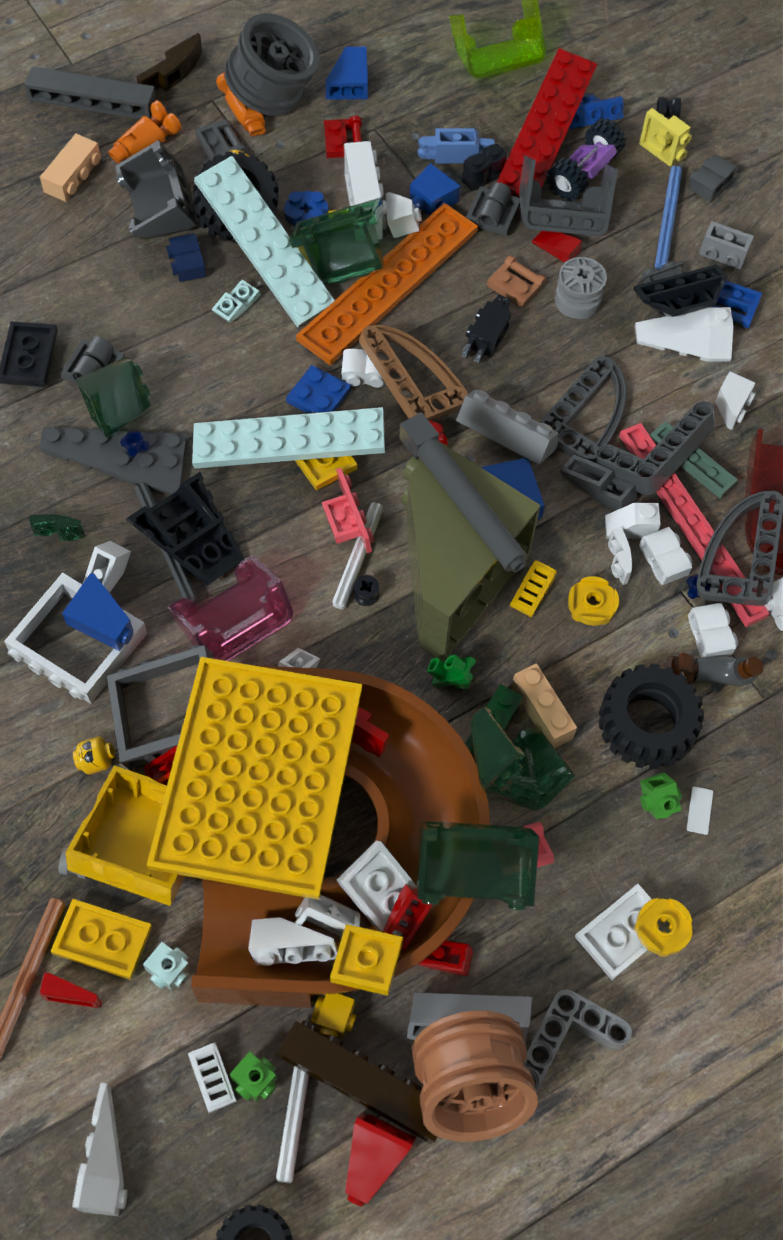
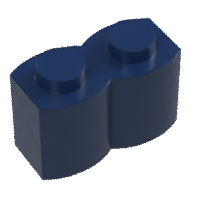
[166,233,206,282]

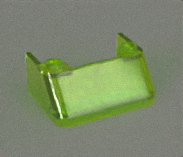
[449,0,546,78]

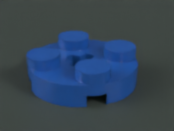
[284,191,328,231]

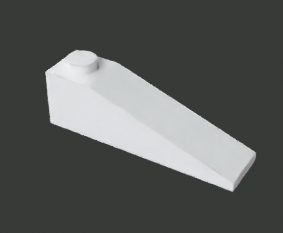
[635,307,733,362]
[72,1083,127,1216]

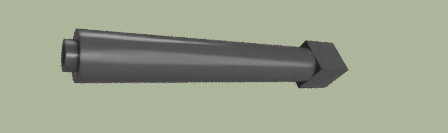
[399,412,528,572]

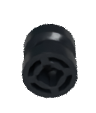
[656,97,681,118]

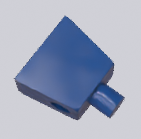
[410,163,460,216]

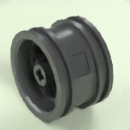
[224,13,319,116]

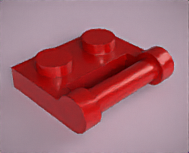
[324,115,362,158]

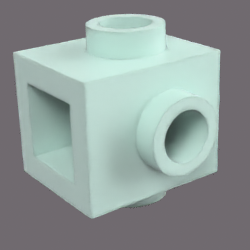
[143,942,191,992]

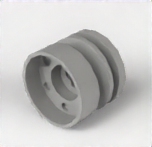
[554,257,607,319]

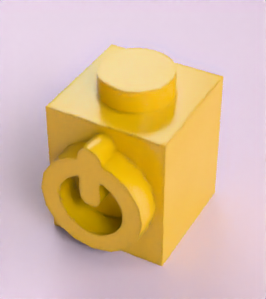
[311,993,356,1038]

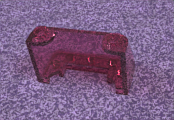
[167,555,293,661]

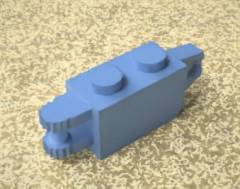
[418,128,495,163]

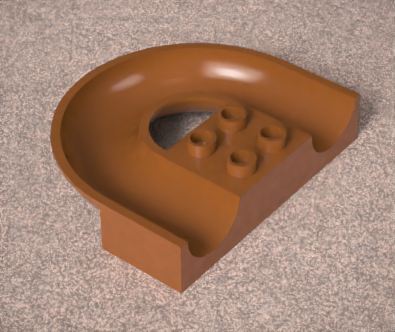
[191,665,491,1008]

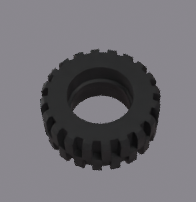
[193,151,279,243]
[598,664,704,769]

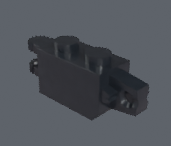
[462,294,511,363]

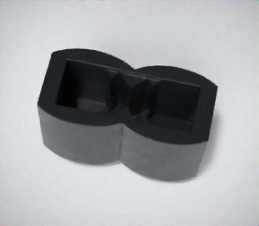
[462,144,507,191]

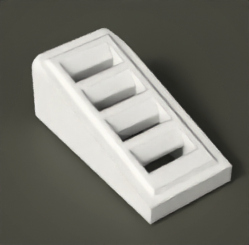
[188,1043,237,1113]

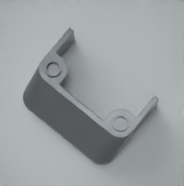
[519,155,618,236]

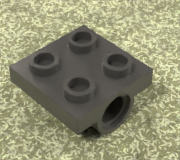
[466,183,520,236]
[61,336,126,394]

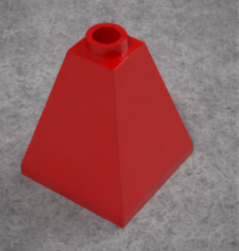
[345,1111,417,1207]

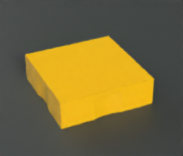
[65,765,186,906]

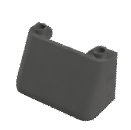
[115,140,199,239]

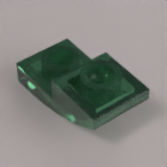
[29,514,85,541]

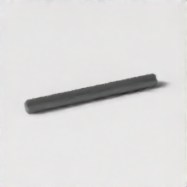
[135,483,199,607]

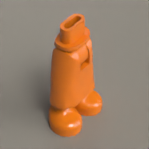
[216,72,266,136]
[108,101,182,164]

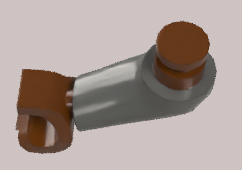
[663,652,763,686]

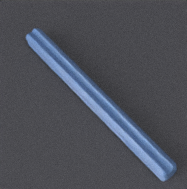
[655,165,683,269]

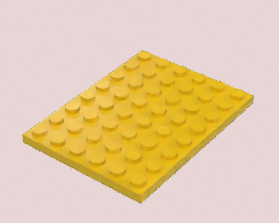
[146,657,362,900]

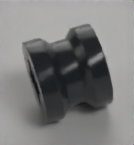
[354,575,379,606]

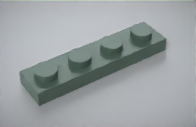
[650,421,738,499]

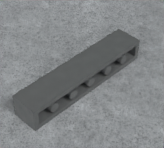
[24,66,157,119]

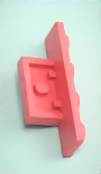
[322,468,374,554]

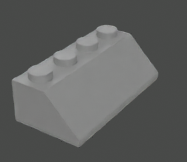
[456,390,558,465]

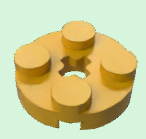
[568,576,619,626]
[634,898,693,957]

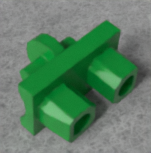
[427,654,476,689]

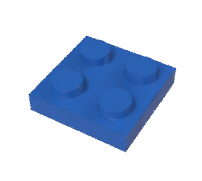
[286,365,351,414]

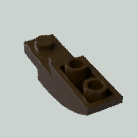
[136,33,202,92]

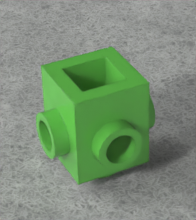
[640,772,682,819]
[230,1051,277,1103]

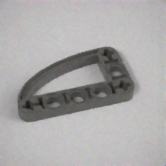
[540,356,626,463]
[697,491,783,606]

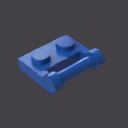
[709,281,762,328]

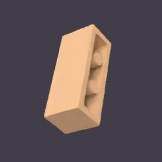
[40,134,101,202]
[511,663,577,750]

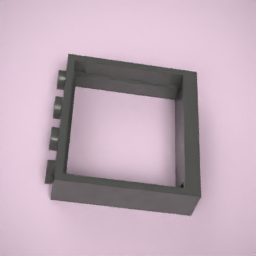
[107,645,214,770]

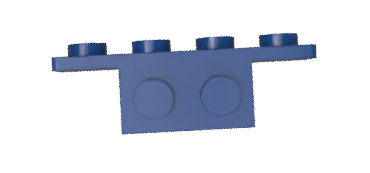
[569,93,624,129]

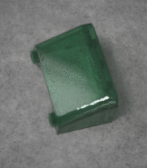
[470,707,576,811]
[416,821,539,910]

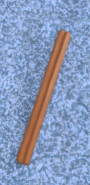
[0,898,65,1060]

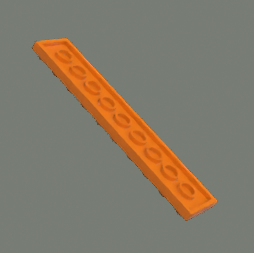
[296,203,478,366]

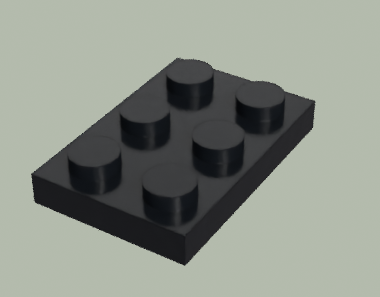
[0,321,58,387]

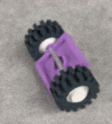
[546,118,626,201]

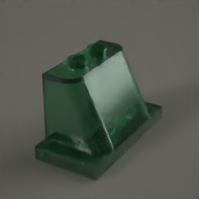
[289,197,384,285]

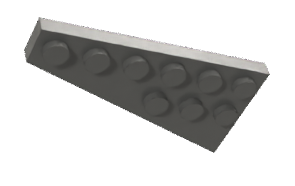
[40,427,187,495]

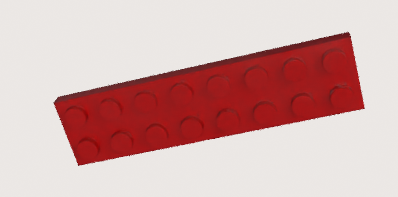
[497,48,597,198]

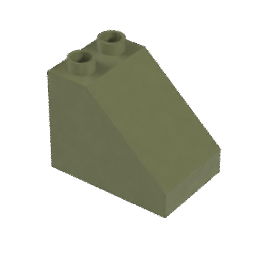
[401,442,541,661]

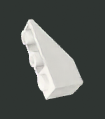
[248,917,338,966]

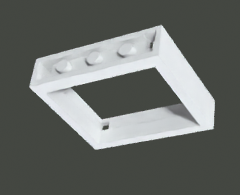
[4,573,147,704]

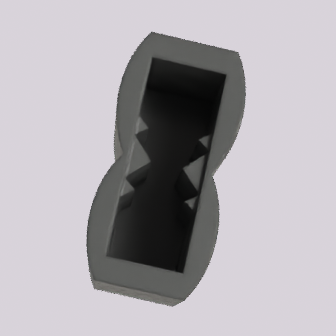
[689,154,738,202]

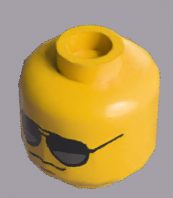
[73,736,115,775]

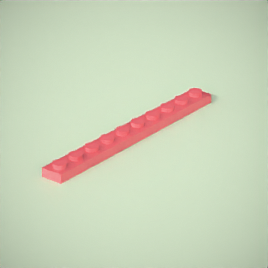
[619,423,770,627]

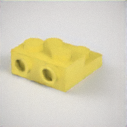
[639,108,692,167]

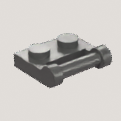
[195,119,248,161]

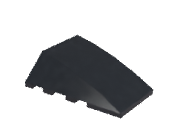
[126,472,245,586]

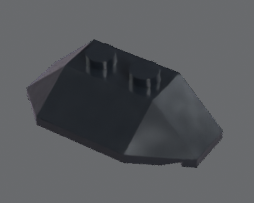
[633,264,727,317]

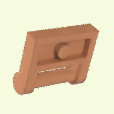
[487,255,547,309]

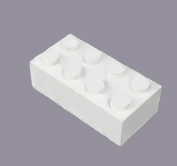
[344,141,387,242]

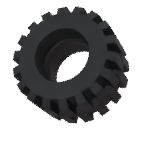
[216,1204,293,1240]

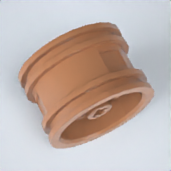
[412,1011,538,1142]

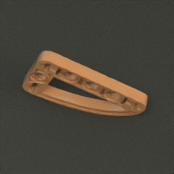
[359,325,468,421]

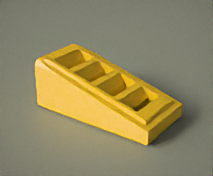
[510,560,557,618]

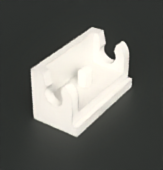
[295,895,360,939]

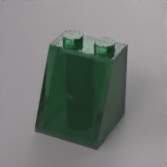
[75,357,151,438]

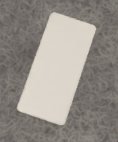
[687,786,713,835]

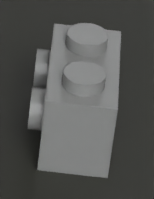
[699,221,754,270]

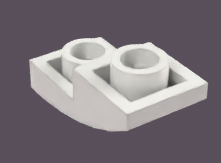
[608,527,632,585]

